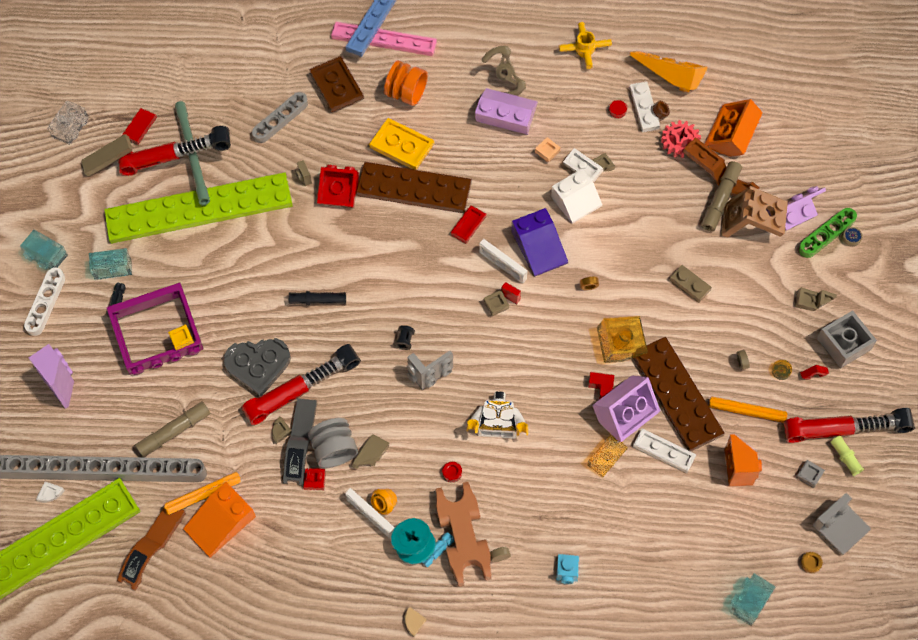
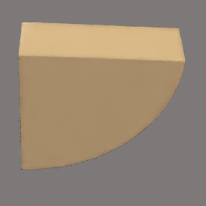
[405,607,427,637]

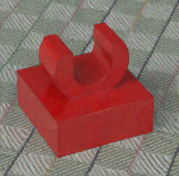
[304,468,326,491]

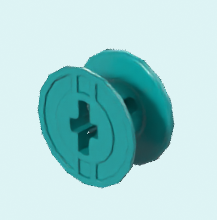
[391,518,436,564]

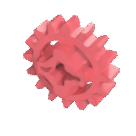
[661,120,701,158]

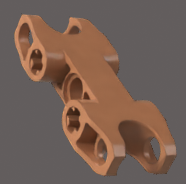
[436,482,491,587]

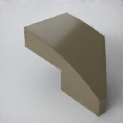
[795,287,837,311]
[352,434,390,469]

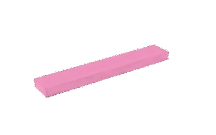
[331,21,437,56]

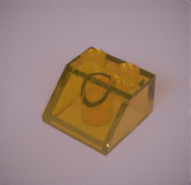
[597,316,648,363]

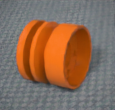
[384,60,428,106]

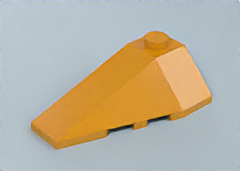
[630,51,708,92]

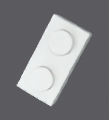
[563,148,603,183]

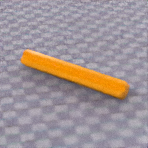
[709,396,787,423]
[164,472,241,514]

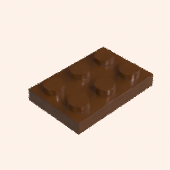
[309,56,364,112]

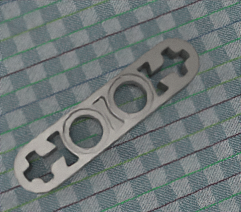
[252,92,308,143]

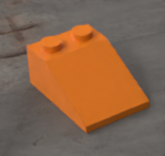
[183,482,256,558]

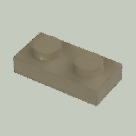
[669,265,712,303]

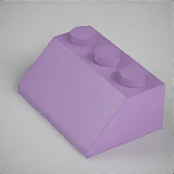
[475,88,538,135]
[29,344,74,409]
[593,375,660,442]

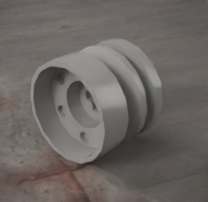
[308,418,358,468]

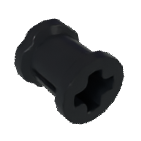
[394,325,415,350]

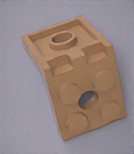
[721,186,788,238]

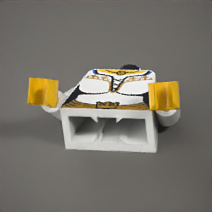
[466,391,528,439]

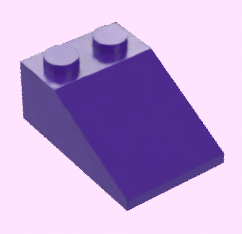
[511,208,568,277]

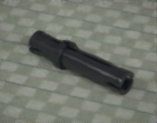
[289,291,346,306]

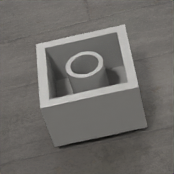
[817,310,877,369]

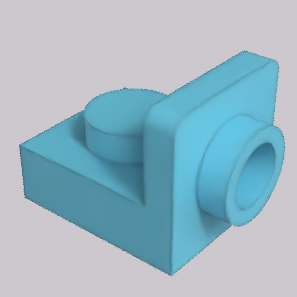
[557,554,579,584]

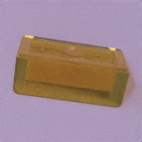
[587,434,628,477]

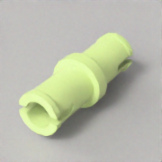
[830,436,864,476]

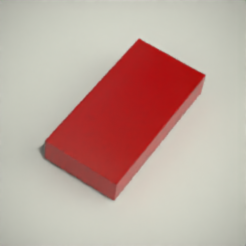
[122,108,157,145]
[451,205,486,244]

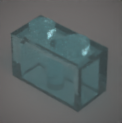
[20,230,68,270]
[89,248,132,280]
[730,573,776,626]

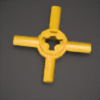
[559,22,612,69]

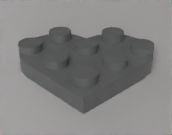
[224,338,291,397]

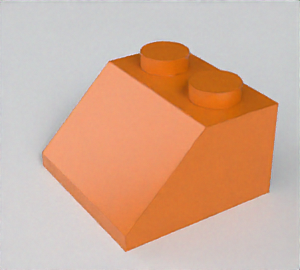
[724,434,762,486]

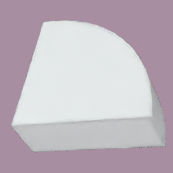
[36,481,65,503]

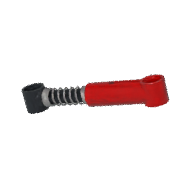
[118,126,231,176]
[241,344,361,425]
[783,408,915,443]

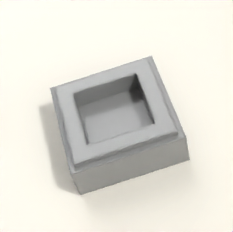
[796,460,825,488]

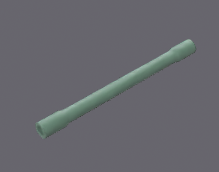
[175,101,210,205]

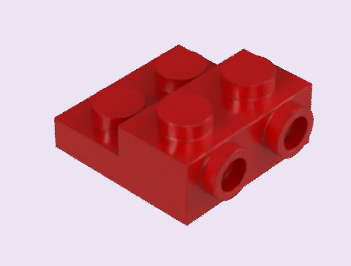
[317,164,359,208]

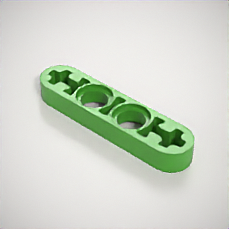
[799,208,857,258]

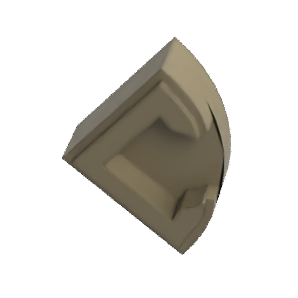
[592,153,615,172]
[272,416,292,444]

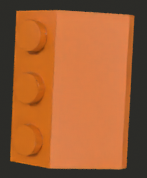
[705,99,763,157]

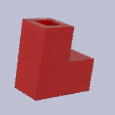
[588,372,615,400]

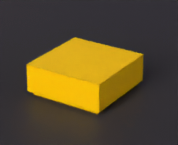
[168,325,194,350]

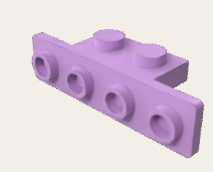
[766,186,826,230]

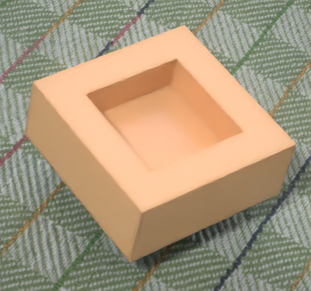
[535,137,561,163]

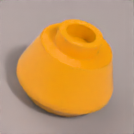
[371,489,397,515]

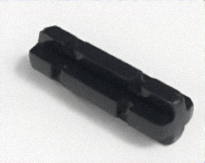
[106,282,126,318]

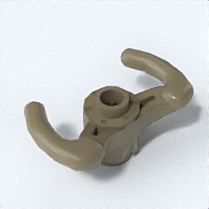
[482,46,526,96]

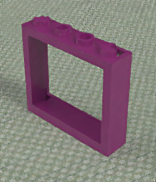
[106,282,204,375]

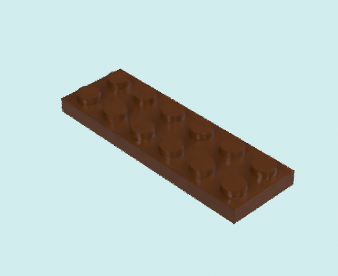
[357,162,472,214]
[631,336,725,452]

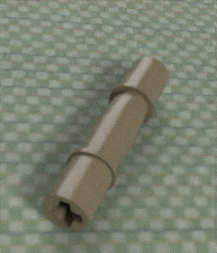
[701,161,743,232]
[135,401,211,458]

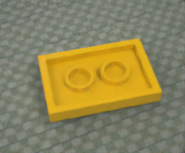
[369,118,434,170]

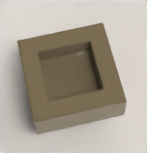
[296,160,312,186]
[484,290,509,316]

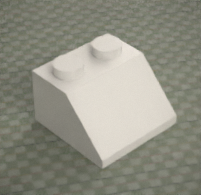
[551,169,602,224]

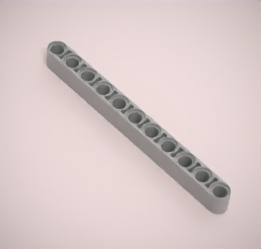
[0,455,207,482]

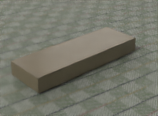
[81,134,133,177]

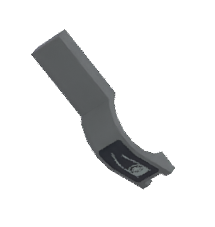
[283,398,317,486]

